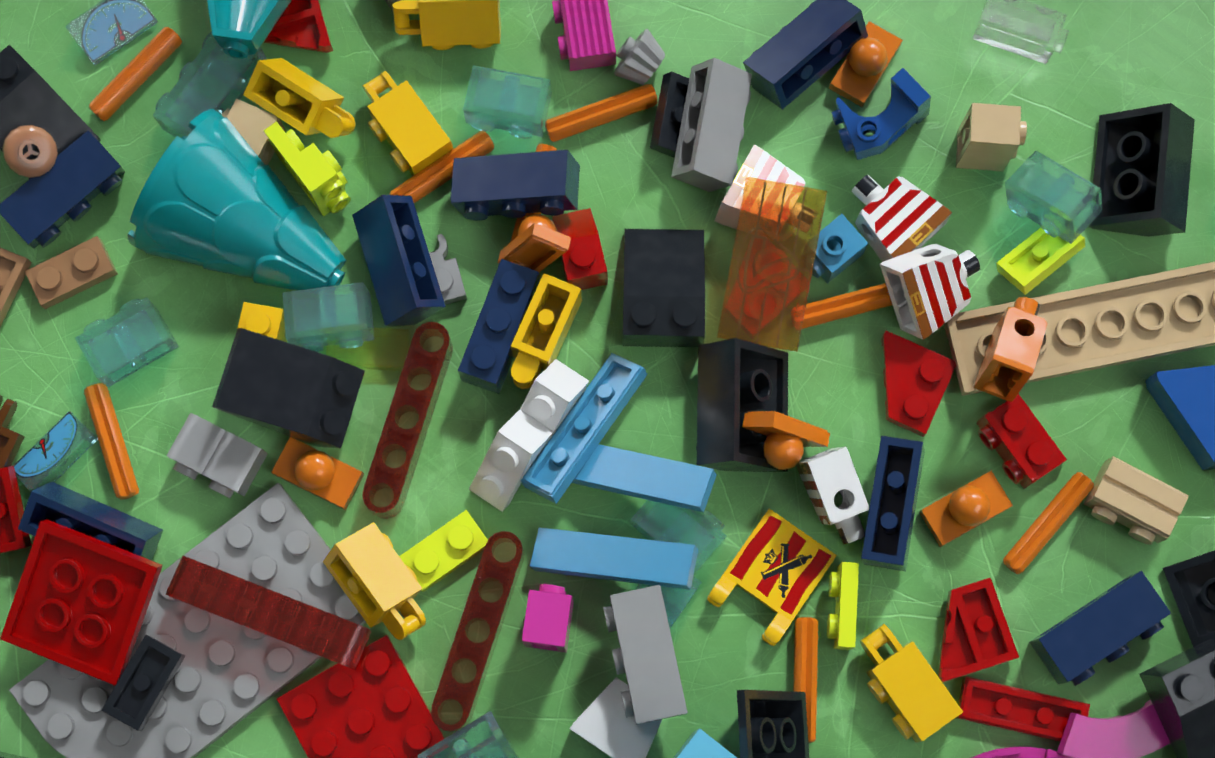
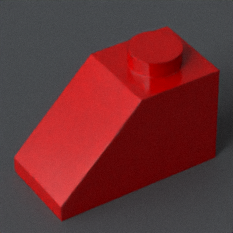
[552,208,608,290]

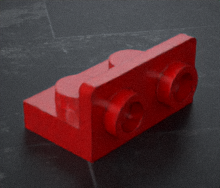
[976,393,1067,489]

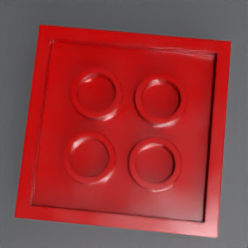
[0,519,163,686]
[277,635,449,758]

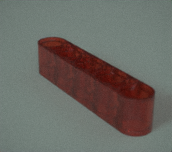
[362,322,453,519]
[431,531,525,732]
[165,555,372,670]

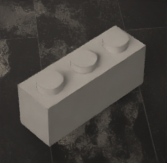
[671,58,752,192]
[603,585,688,725]

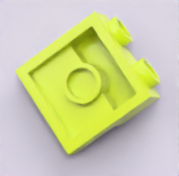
[263,121,351,217]

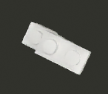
[469,359,589,512]

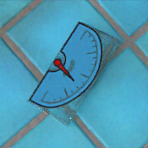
[66,0,158,66]
[14,410,98,492]

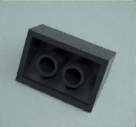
[1089,103,1195,237]
[696,338,788,472]

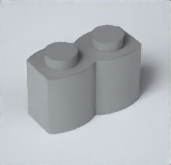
[167,413,268,498]

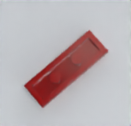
[956,677,1090,742]

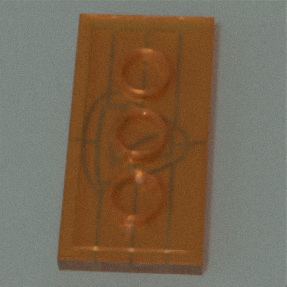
[717,176,827,352]

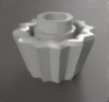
[614,29,665,85]

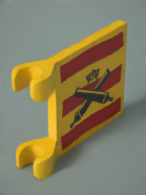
[707,508,837,646]

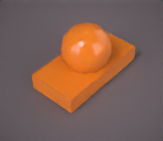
[829,21,903,107]
[497,214,571,272]
[742,411,830,470]
[271,437,364,510]
[919,470,1013,547]

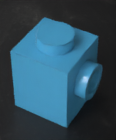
[802,214,869,284]

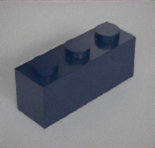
[743,0,868,110]
[0,130,125,248]
[450,150,580,221]
[352,195,446,326]
[458,259,541,394]
[861,436,925,572]
[18,482,163,560]
[1029,571,1171,686]

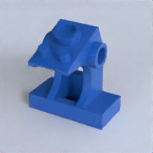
[831,68,931,160]

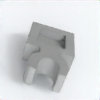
[429,234,467,305]

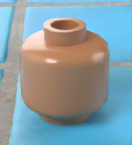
[2,125,58,178]

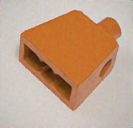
[973,297,1048,402]

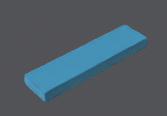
[521,353,647,504]
[572,444,717,513]
[530,527,698,590]

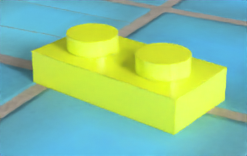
[996,215,1085,295]
[399,509,491,592]
[827,562,859,650]

